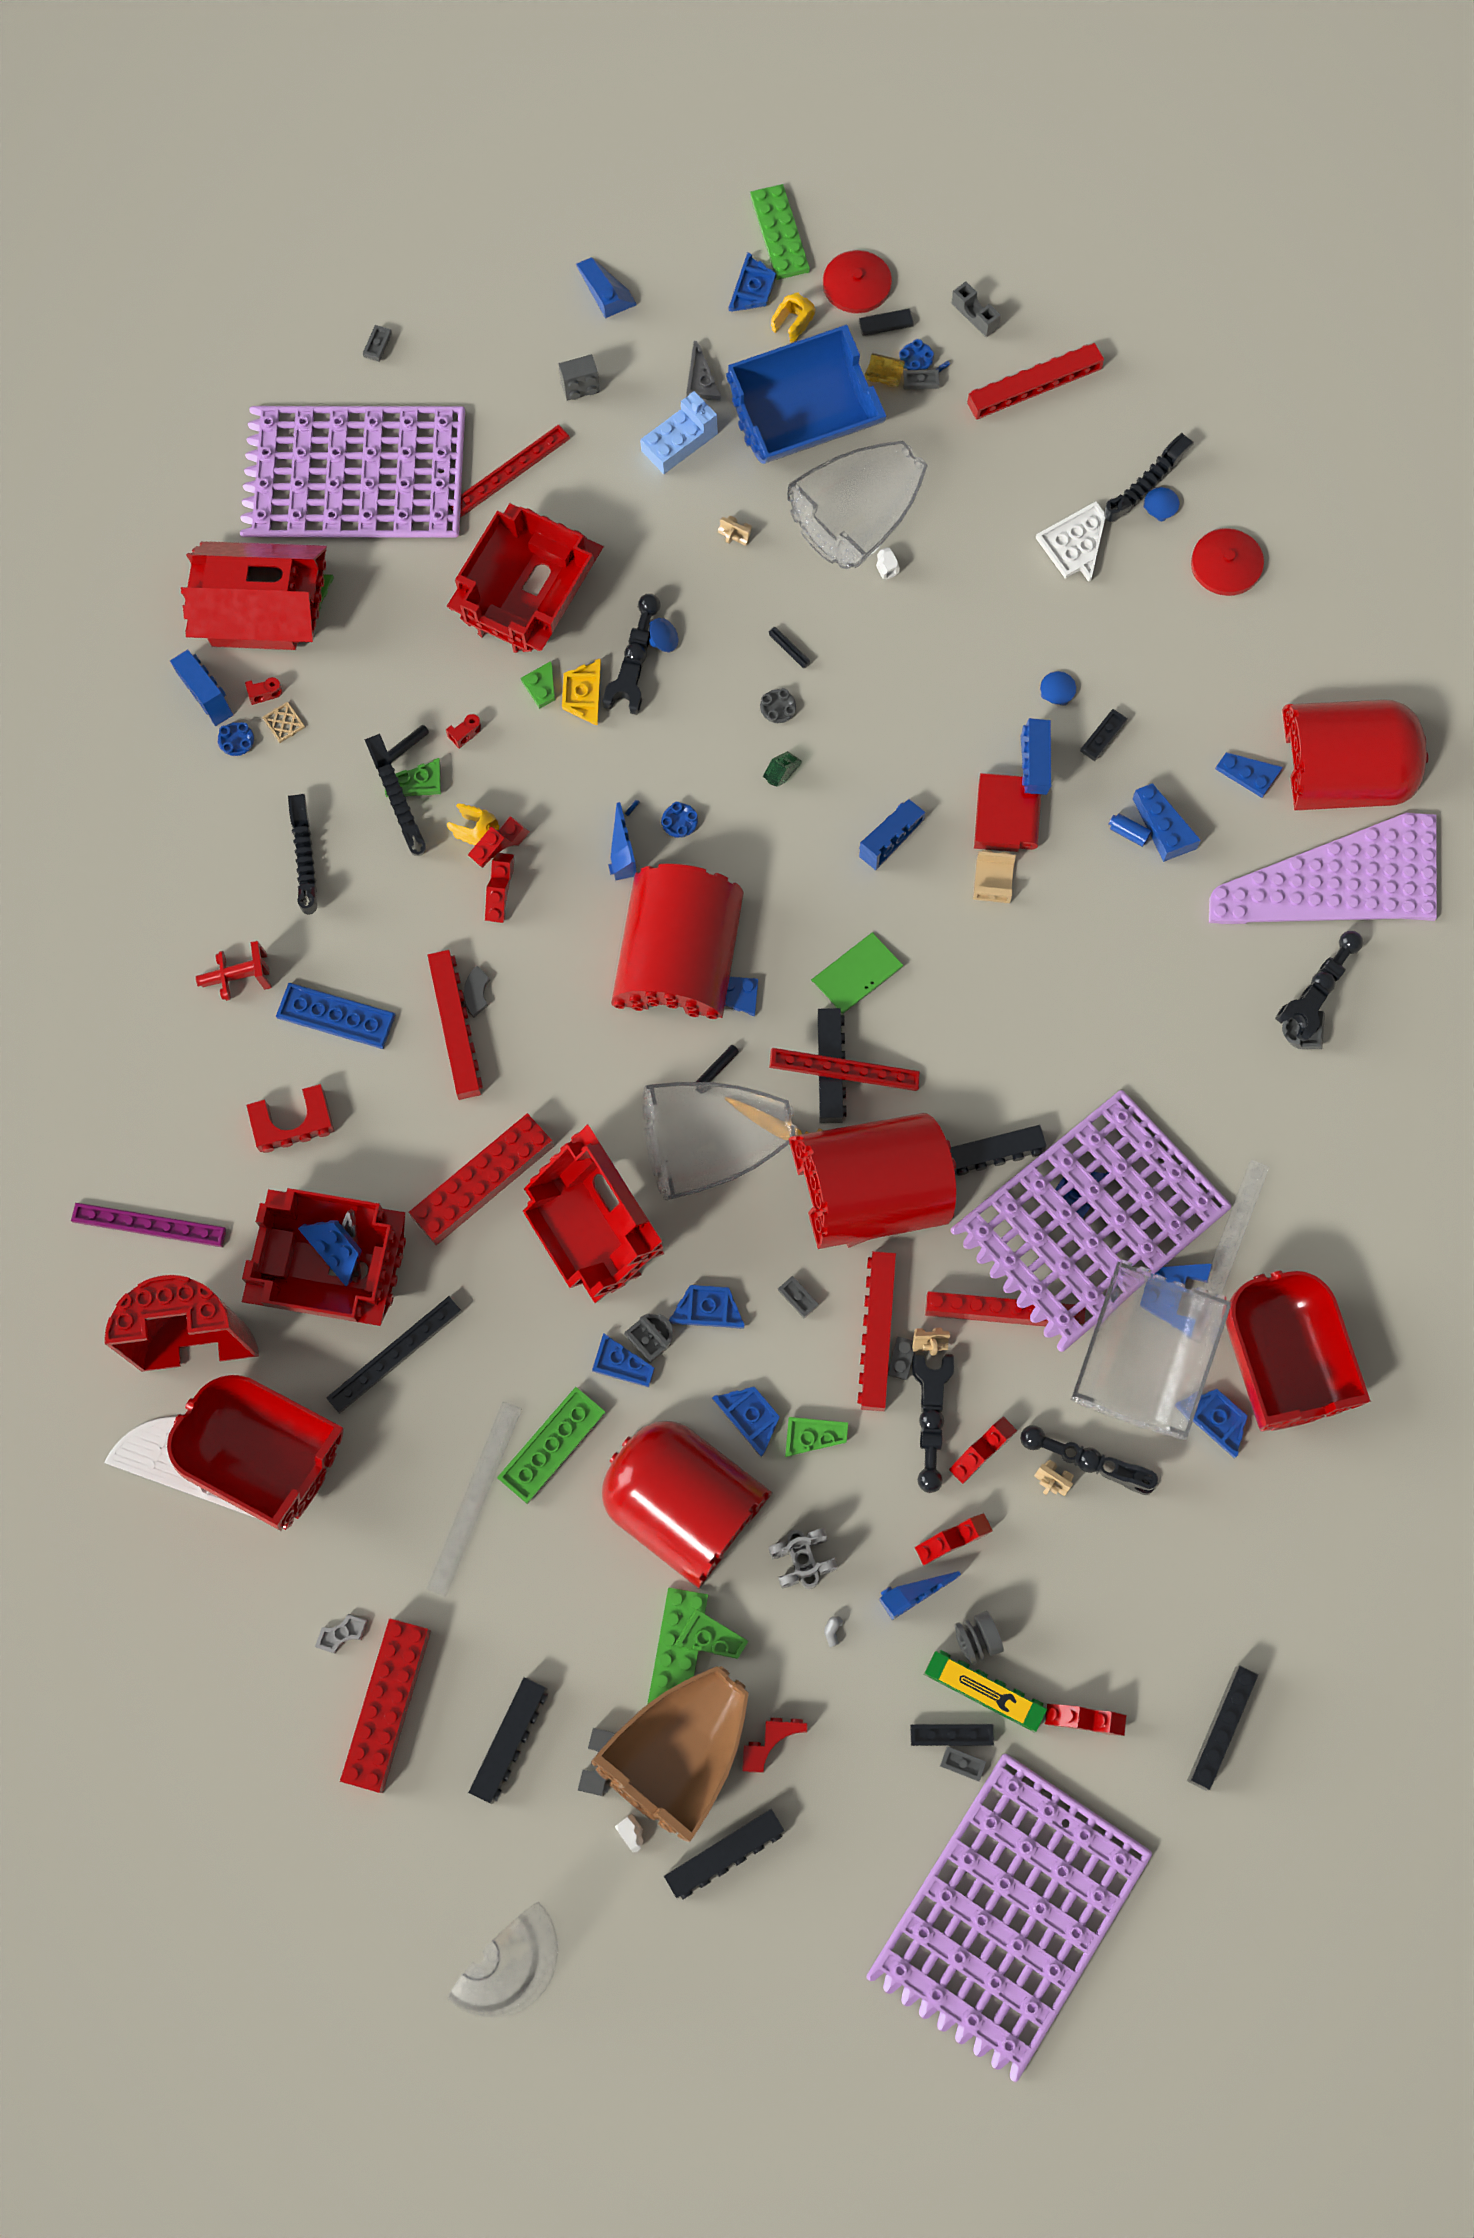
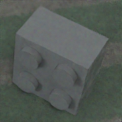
[558,354,600,401]

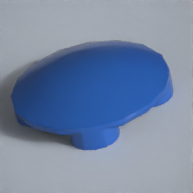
[899,339,934,370]
[1143,487,1180,521]
[649,618,679,653]
[1040,671,1077,706]
[218,722,254,756]
[661,802,698,838]

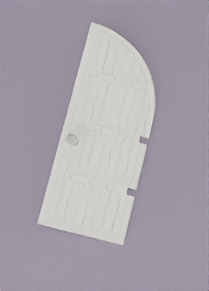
[104,1417,257,1519]

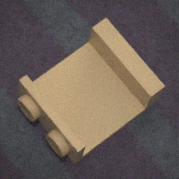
[973,850,1016,903]

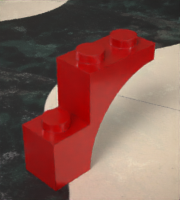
[468,816,530,868]
[485,853,514,923]
[949,1416,1017,1484]
[915,1513,993,1566]
[1045,1704,1127,1736]
[743,1717,807,1773]

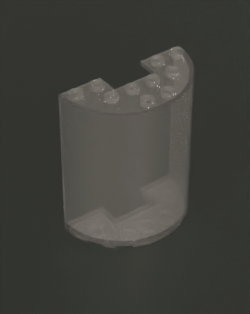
[1070,1259,1232,1440]

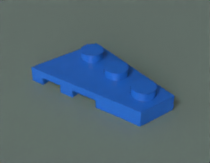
[1215,752,1283,798]
[592,1333,655,1388]

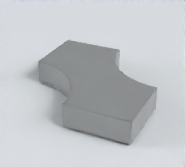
[315,1614,368,1654]

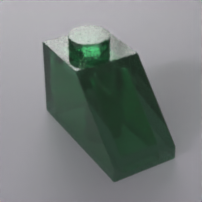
[763,751,802,787]

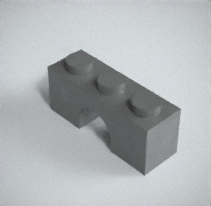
[951,281,1001,337]
[578,1728,615,1797]

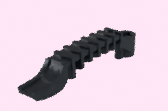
[1104,433,1194,522]
[364,734,426,856]
[288,793,317,915]

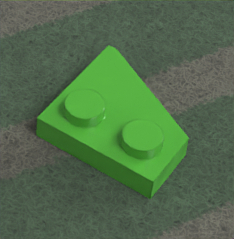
[521,661,555,709]

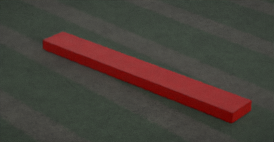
[449,424,570,518]
[769,1048,920,1091]

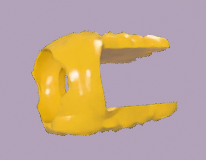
[771,292,816,343]
[447,803,499,845]

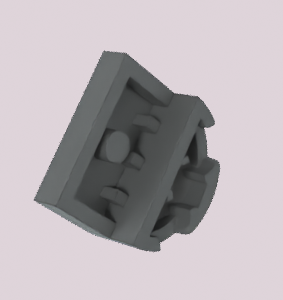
[1282,1011,1325,1049]
[624,1313,673,1363]

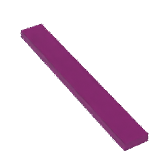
[71,1202,227,1248]

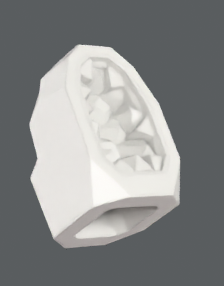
[876,547,900,579]
[615,1814,644,1852]

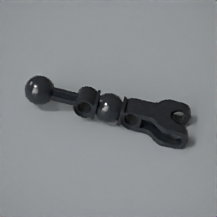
[603,594,661,715]
[1275,931,1363,1042]
[912,1352,954,1493]
[1020,1425,1158,1495]

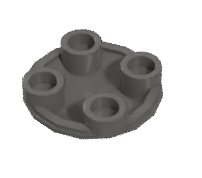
[760,688,796,723]

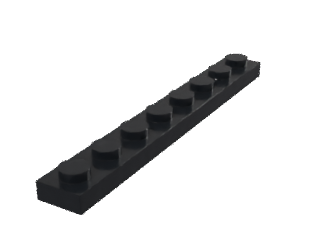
[326,1296,462,1414]

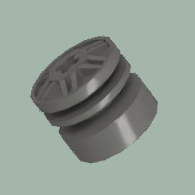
[955,1611,1004,1665]

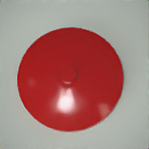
[823,250,892,313]
[1191,528,1264,596]

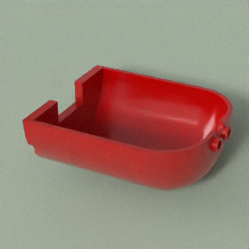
[1282,700,1429,810]
[1225,1270,1371,1432]
[167,1375,344,1531]
[602,1421,773,1589]

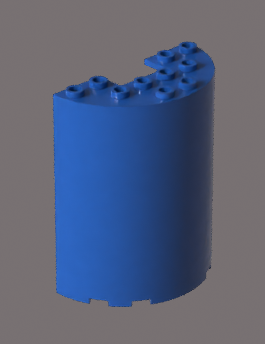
[726,325,886,464]

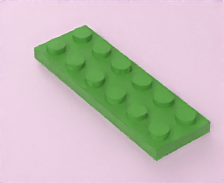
[750,184,810,280]
[497,1387,606,1505]
[647,1588,708,1704]

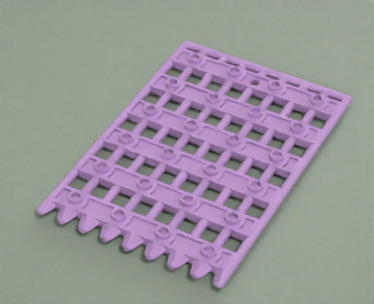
[240,406,465,538]
[951,1090,1231,1352]
[867,1753,1152,2082]

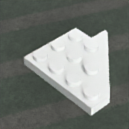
[1036,502,1105,582]

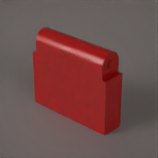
[974,773,1041,852]

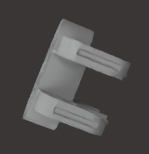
[769,1528,838,1589]

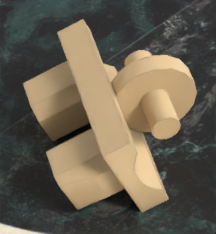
[718,515,752,546]
[912,1328,950,1356]
[1034,1460,1073,1497]

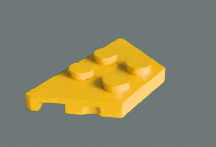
[562,659,601,725]

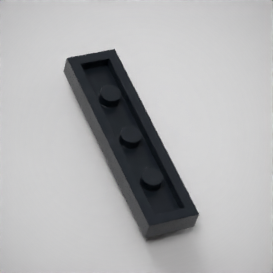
[910,1724,994,1746]

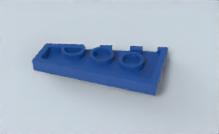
[725,977,758,1016]

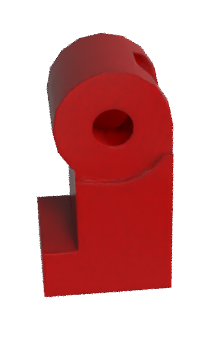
[245,677,282,705]
[446,714,481,749]

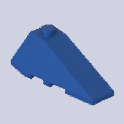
[576,257,636,318]
[608,802,637,881]
[879,1571,961,1620]

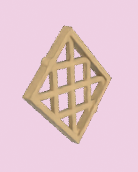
[262,702,305,743]

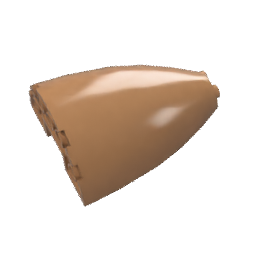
[591,1666,749,1842]

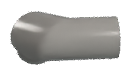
[824,1616,843,1647]

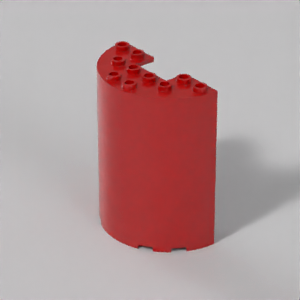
[611,864,744,1019]
[789,1113,956,1249]
[105,1275,259,1372]

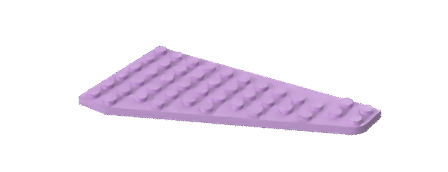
[1209,813,1437,924]

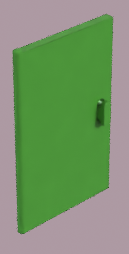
[811,932,903,1014]

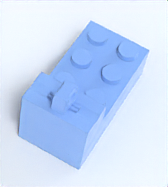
[640,391,718,474]

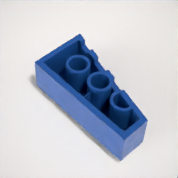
[170,649,233,727]
[1020,718,1051,795]
[1133,783,1201,862]
[859,799,926,870]

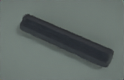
[769,627,810,668]
[388,725,429,762]
[695,1045,739,1090]

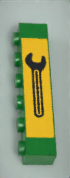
[923,1650,1047,1733]

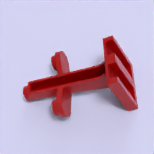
[196,941,272,1001]

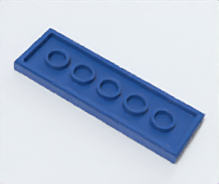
[276,982,396,1049]

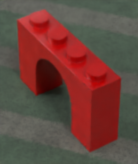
[246,1084,335,1153]

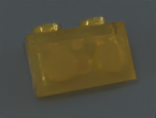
[865,353,905,387]

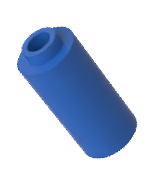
[1109,813,1152,847]

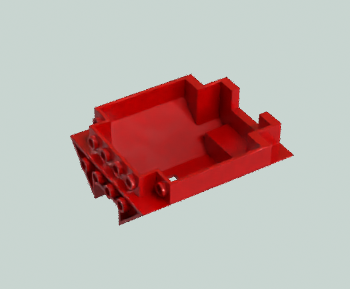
[447,503,604,653]
[181,541,327,650]
[523,1124,664,1303]
[241,1188,406,1326]

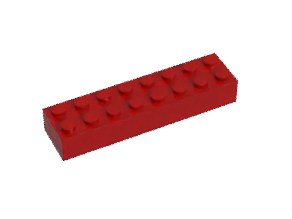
[409,1113,554,1246]
[339,1618,431,1793]

